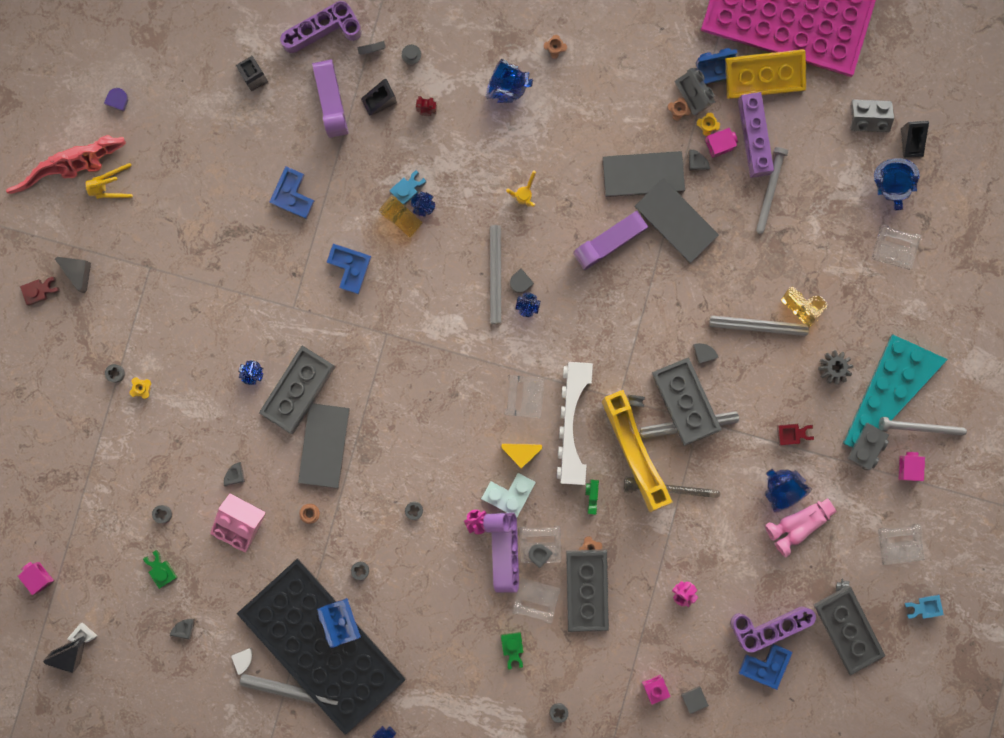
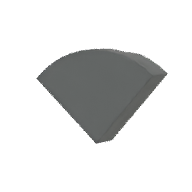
[357,41,386,55]
[689,150,710,171]
[693,343,719,364]
[224,462,245,486]
[169,618,195,640]

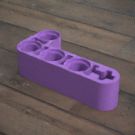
[280,1,362,53]
[312,59,349,138]
[573,211,648,270]
[483,513,519,593]
[730,607,816,653]

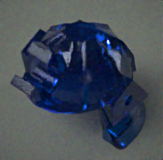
[486,59,533,103]
[874,158,920,211]
[765,469,812,513]

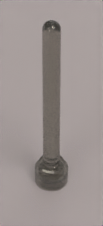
[623,476,720,498]

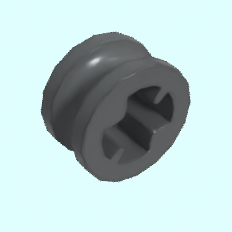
[105,364,125,383]
[627,395,645,407]
[405,501,423,520]
[152,505,172,523]
[351,561,369,580]
[550,703,569,723]

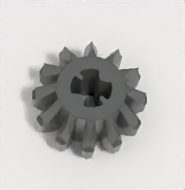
[818,350,853,385]

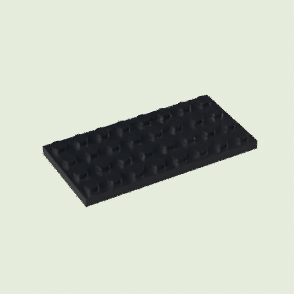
[236,558,407,735]

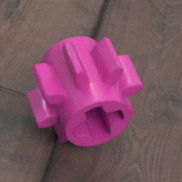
[464,510,486,535]
[672,581,698,607]

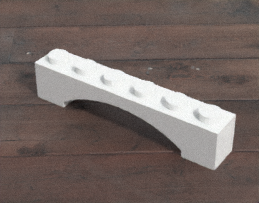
[557,362,593,485]

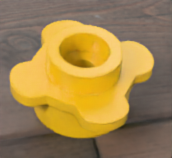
[696,113,720,136]
[129,377,152,399]

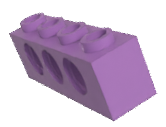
[738,92,774,178]

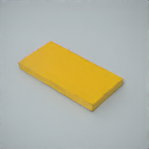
[725,50,806,99]

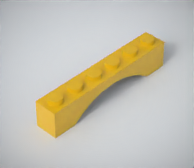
[602,390,672,513]

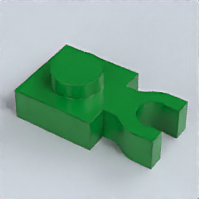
[585,480,599,515]
[143,550,178,589]
[501,632,524,670]

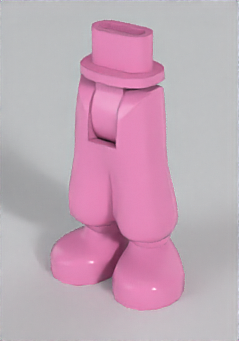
[765,499,836,558]

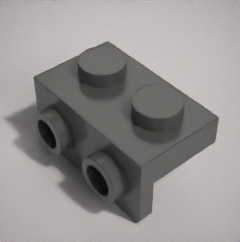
[675,68,716,115]
[850,99,894,132]
[847,423,889,470]

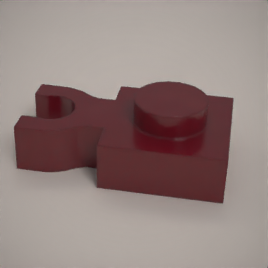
[416,96,437,116]
[20,276,60,306]
[777,424,814,446]

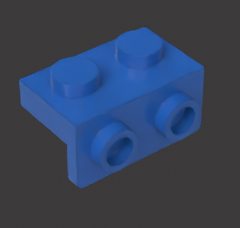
[695,48,737,85]
[318,598,361,648]

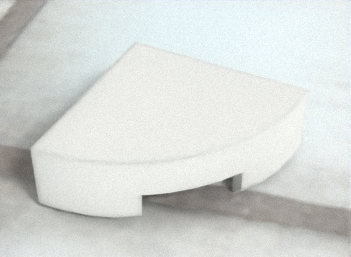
[67,623,97,643]
[231,648,252,675]

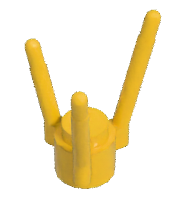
[85,163,133,199]
[506,171,536,207]

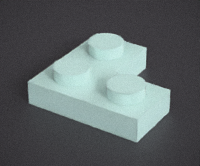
[481,473,536,518]

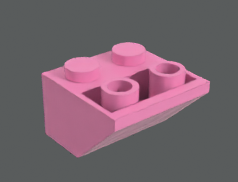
[210,494,266,553]

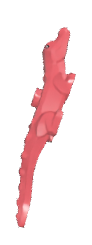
[6,135,126,194]

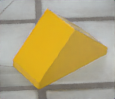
[501,444,542,468]

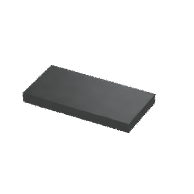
[602,151,685,197]
[634,178,719,263]
[259,346,336,435]
[652,357,722,446]
[298,403,350,488]
[566,549,609,632]
[813,585,885,675]

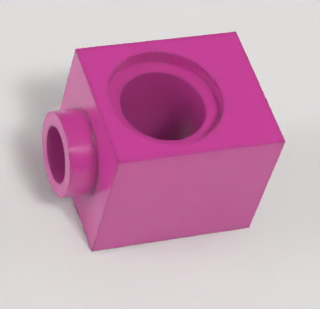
[705,127,738,158]
[898,452,925,481]
[18,562,54,595]
[642,675,671,704]

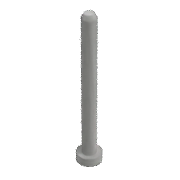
[756,147,788,234]
[879,417,967,436]

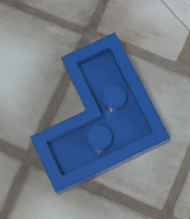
[269,166,315,219]
[327,244,371,295]
[738,644,793,690]

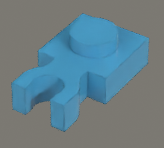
[389,170,426,206]
[905,595,944,619]

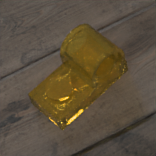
[378,195,423,238]
[781,286,827,328]

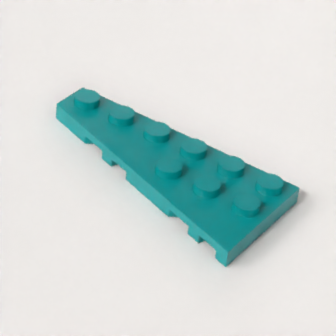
[842,334,948,448]

